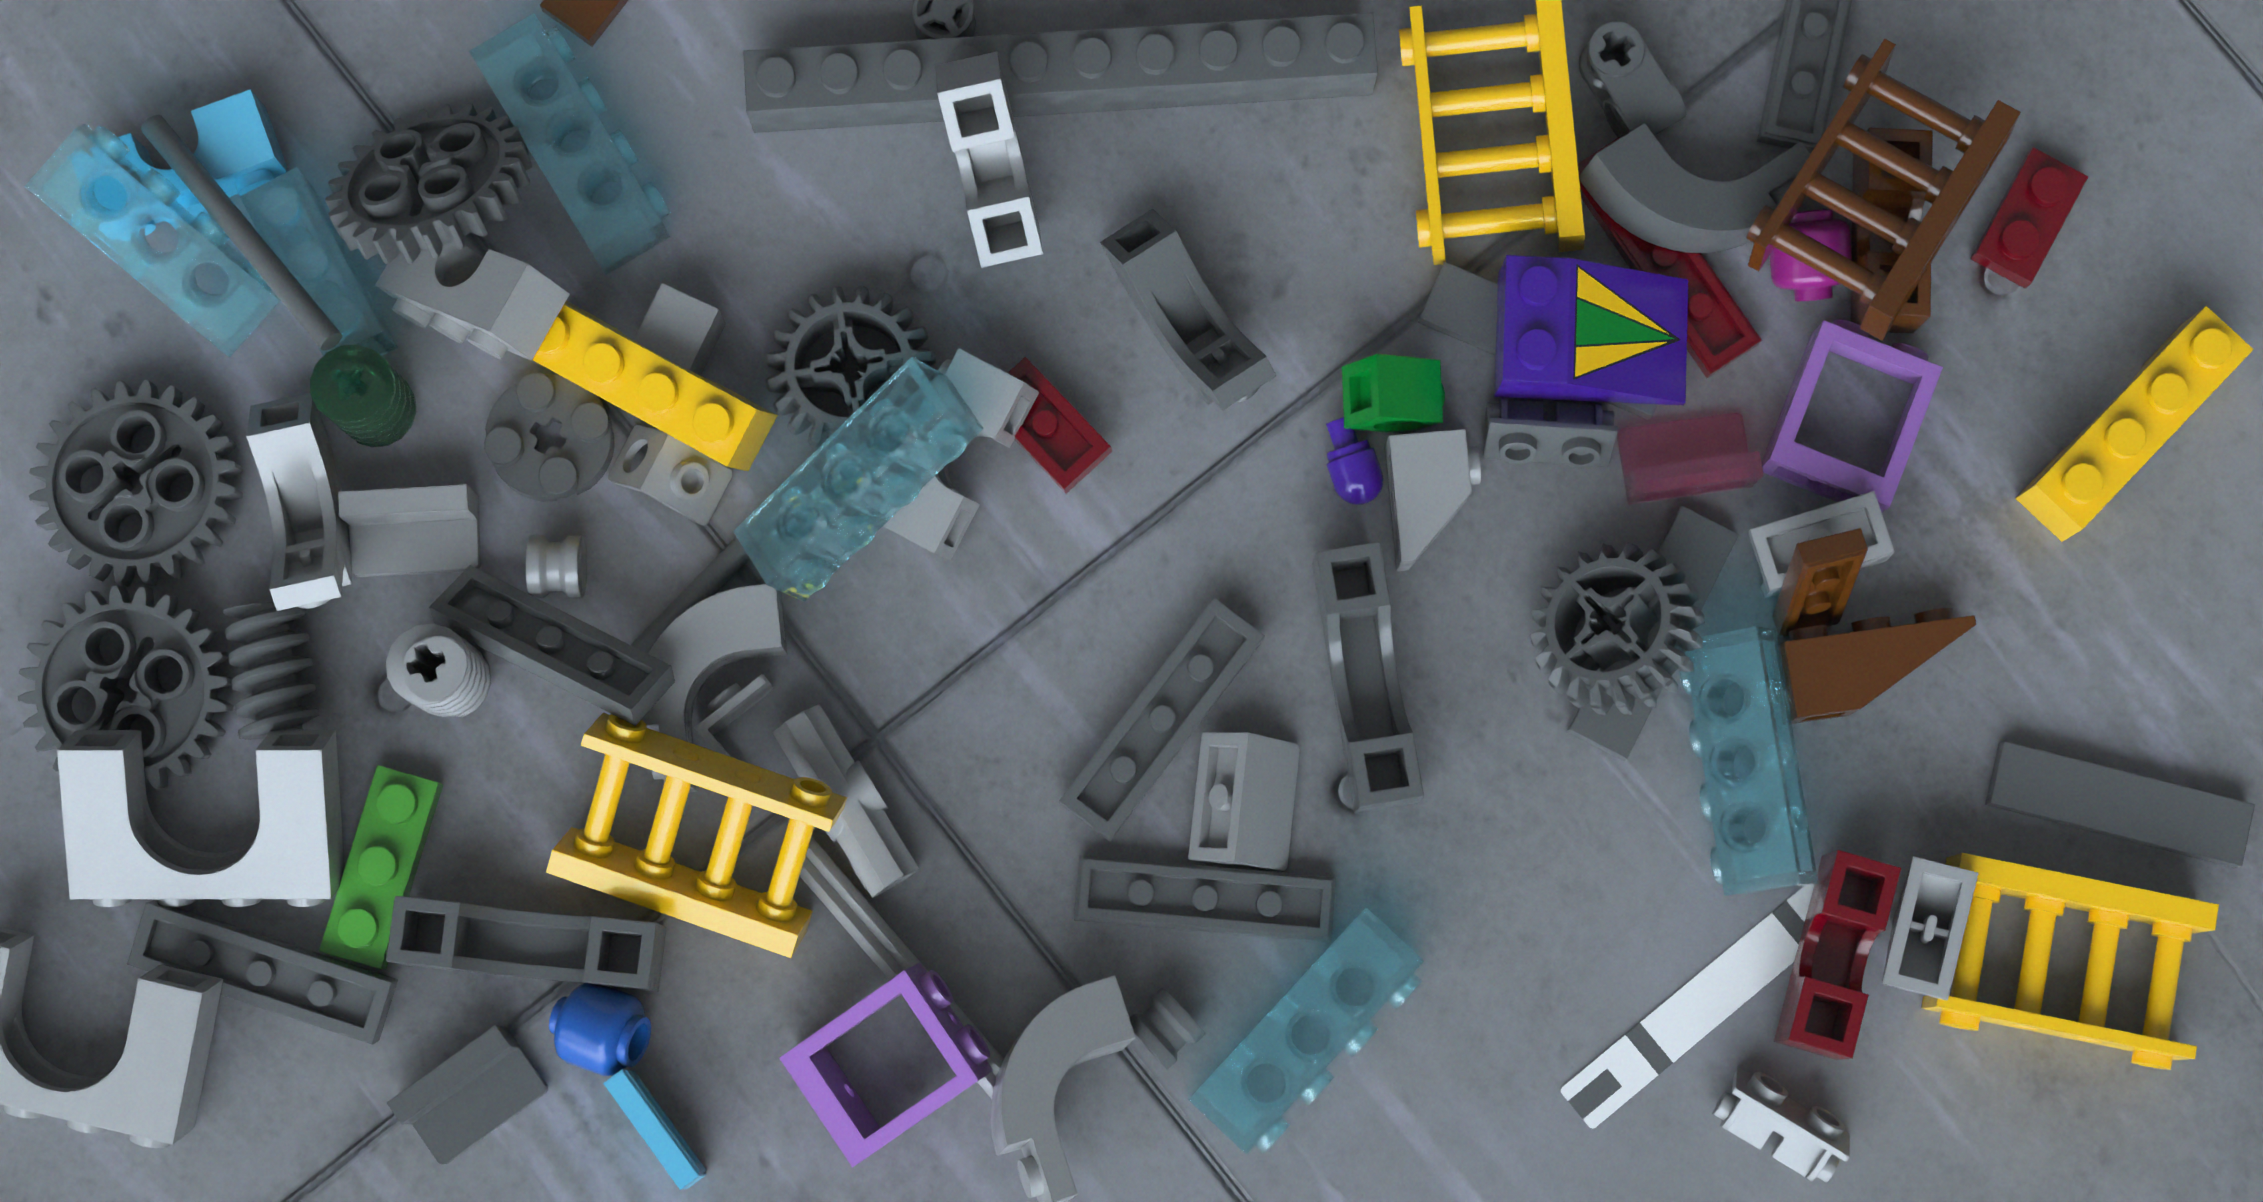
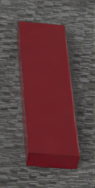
[1578,137,1762,378]

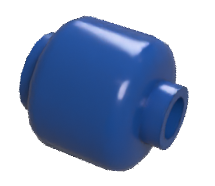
[549,983,651,1076]

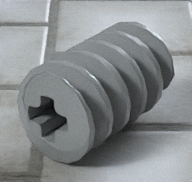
[386,624,491,717]

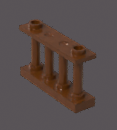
[1746,38,2021,341]

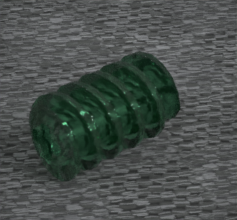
[310,344,417,447]

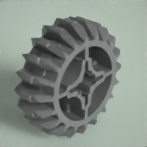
[765,286,936,456]
[1529,542,1705,716]

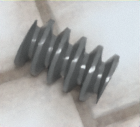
[223,602,319,740]

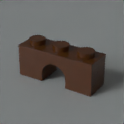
[1850,127,1933,334]

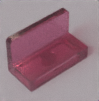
[1617,412,1764,505]

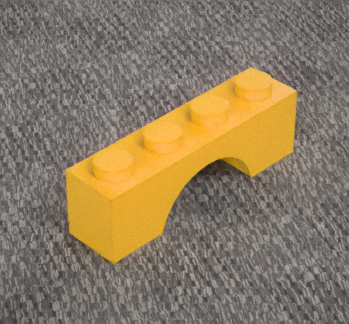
[532,301,778,471]
[2015,306,2254,542]

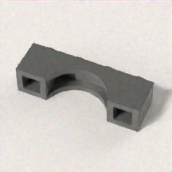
[1312,542,1424,814]
[386,896,667,992]

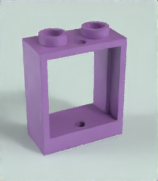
[1758,319,1943,512]
[780,962,993,1168]

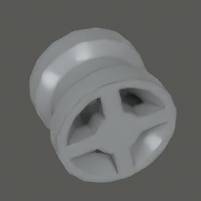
[526,535,587,598]

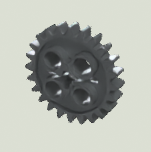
[325,103,532,264]
[29,380,243,587]
[18,586,234,789]

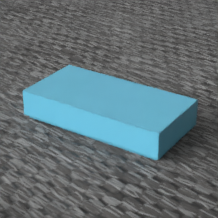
[603,1069,707,1190]

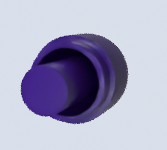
[1326,417,1384,505]

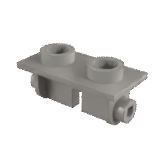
[1712,1066,1850,1182]

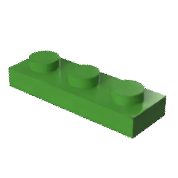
[319,765,443,970]

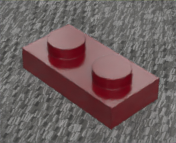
[1970,147,2088,289]
[1008,357,1113,494]

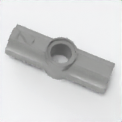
[772,704,920,898]

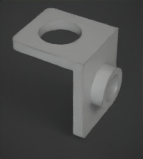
[608,425,732,526]
[694,674,774,757]

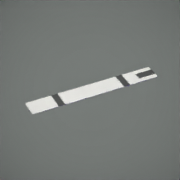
[1561,875,1817,1129]

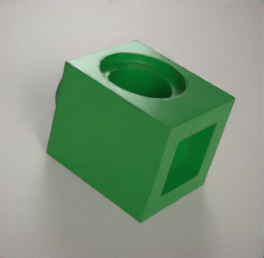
[1342,354,1445,434]

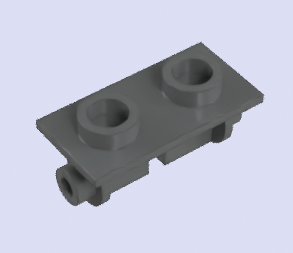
[1483,397,1618,469]

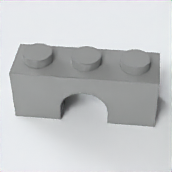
[935,51,1043,268]
[375,242,570,361]
[869,348,1039,560]

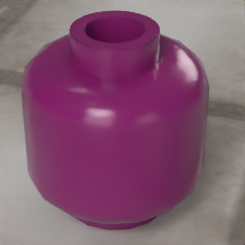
[1769,209,1852,302]

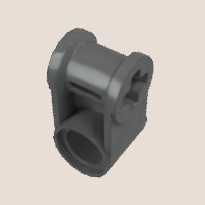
[1579,21,1686,138]

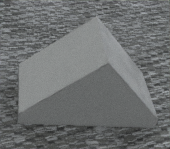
[1882,856,1978,1001]

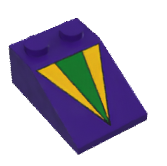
[1494,255,1688,406]

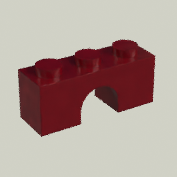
[1774,850,1901,1060]

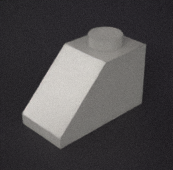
[1384,429,1481,571]

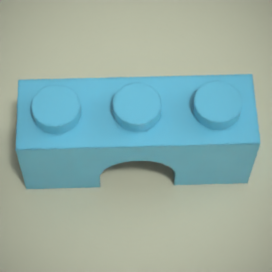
[71,89,290,240]

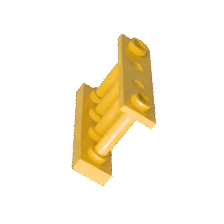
[1399,0,1585,265]
[546,713,848,958]
[1921,853,2219,1070]

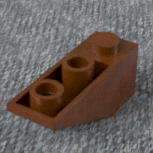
[1772,608,1976,725]

